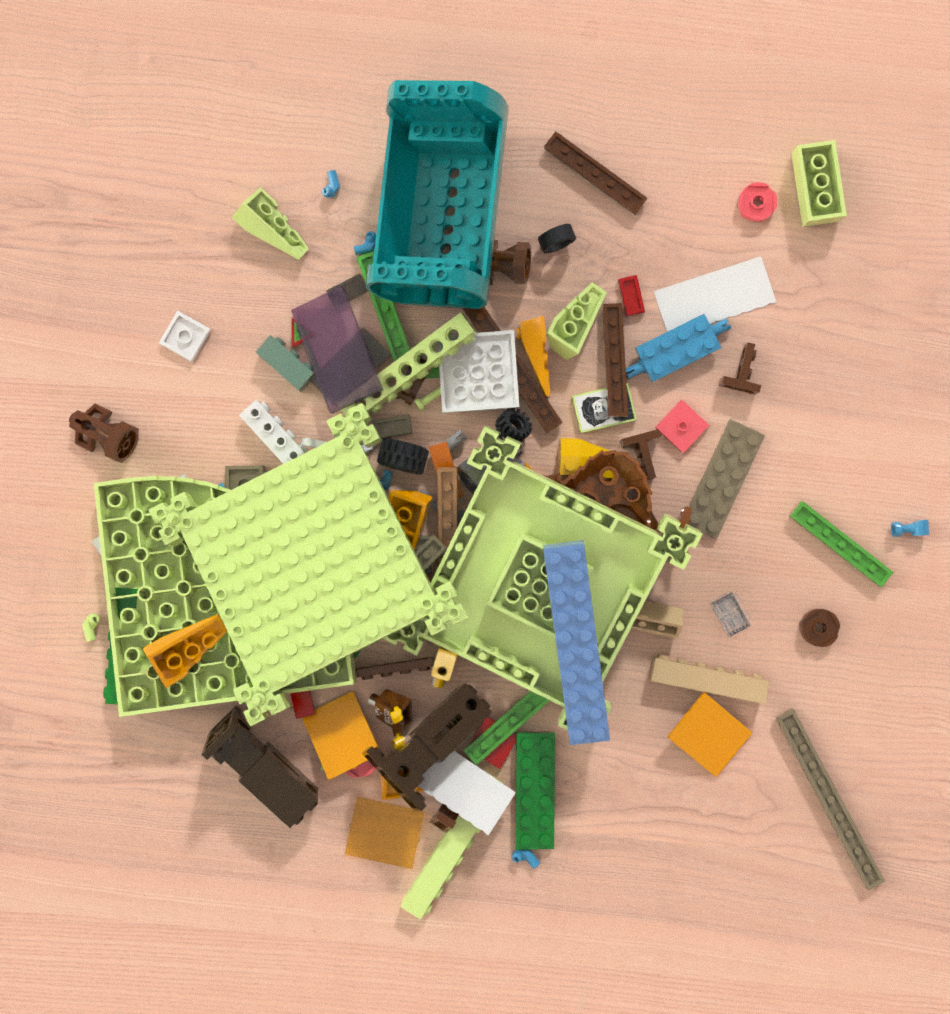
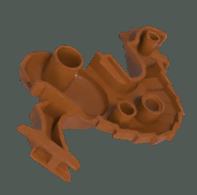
[541,450,692,533]

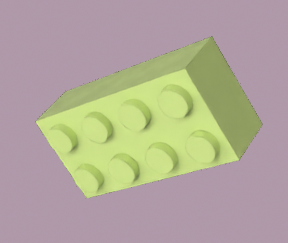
[791,140,847,227]

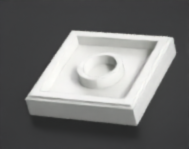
[159,311,212,363]

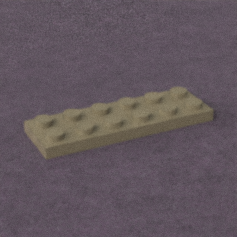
[689,419,765,539]

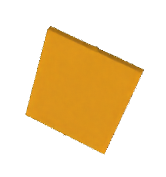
[302,691,379,780]
[667,692,752,777]

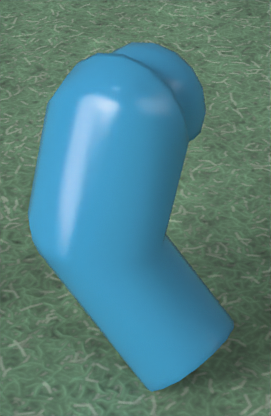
[354,231,376,256]
[380,470,393,490]
[512,850,540,869]

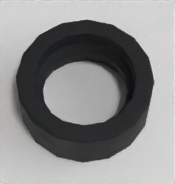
[538,224,576,253]

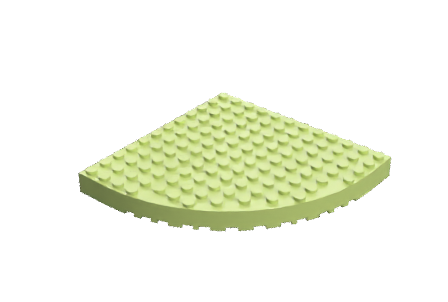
[94,476,357,717]

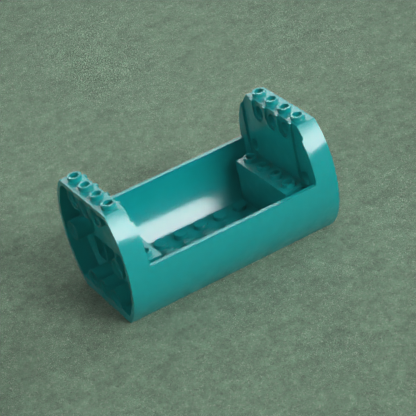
[366,80,509,309]

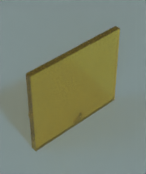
[345,797,425,869]

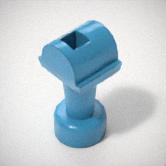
[891,519,930,537]

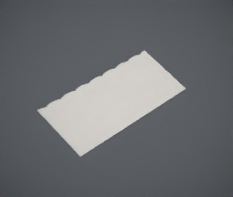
[654,256,777,332]
[398,751,516,835]

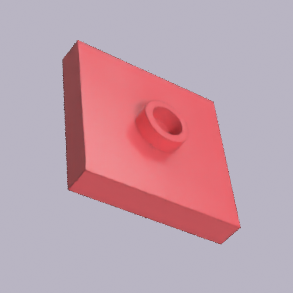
[655,399,709,454]

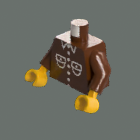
[368,689,413,750]

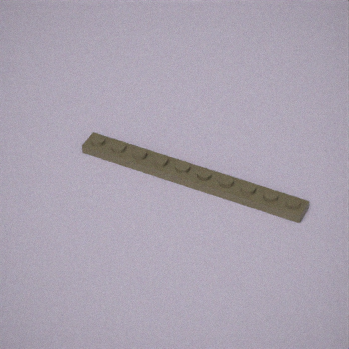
[775,708,885,890]

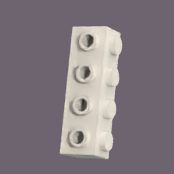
[239,400,309,464]

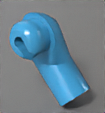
[322,170,340,198]

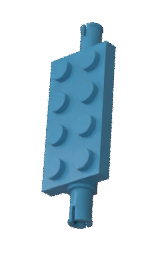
[626,314,731,382]

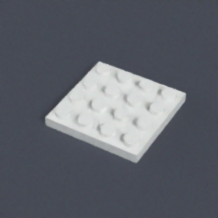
[438,330,519,413]

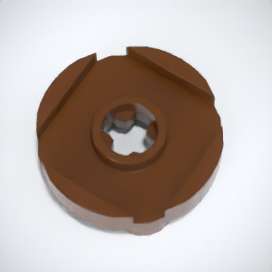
[799,608,840,647]

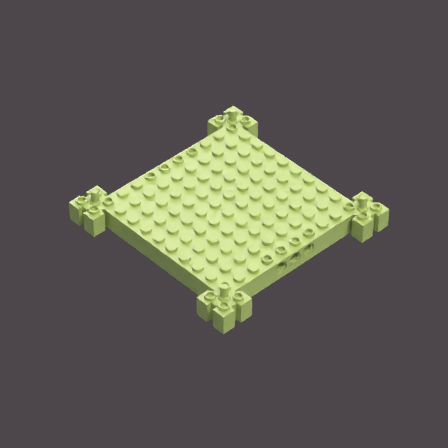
[149,403,469,726]
[383,426,703,730]

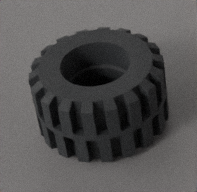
[377,438,429,475]

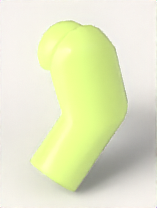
[82,613,100,642]

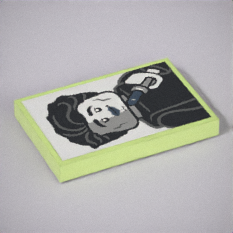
[572,383,637,433]

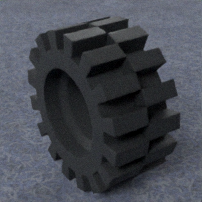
[495,408,532,443]

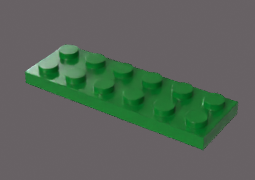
[515,732,555,850]

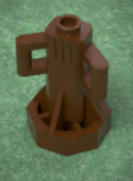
[489,240,531,285]
[69,403,139,463]

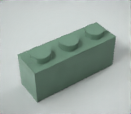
[256,335,316,392]

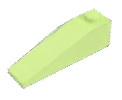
[231,187,309,260]
[546,282,607,360]

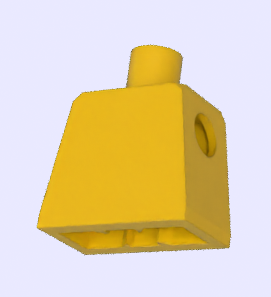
[431,646,457,688]

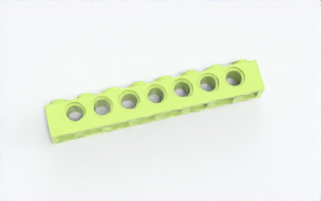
[337,312,478,417]

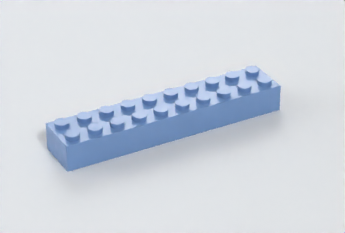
[543,540,610,745]

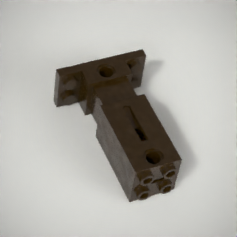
[361,683,492,812]
[201,706,318,828]

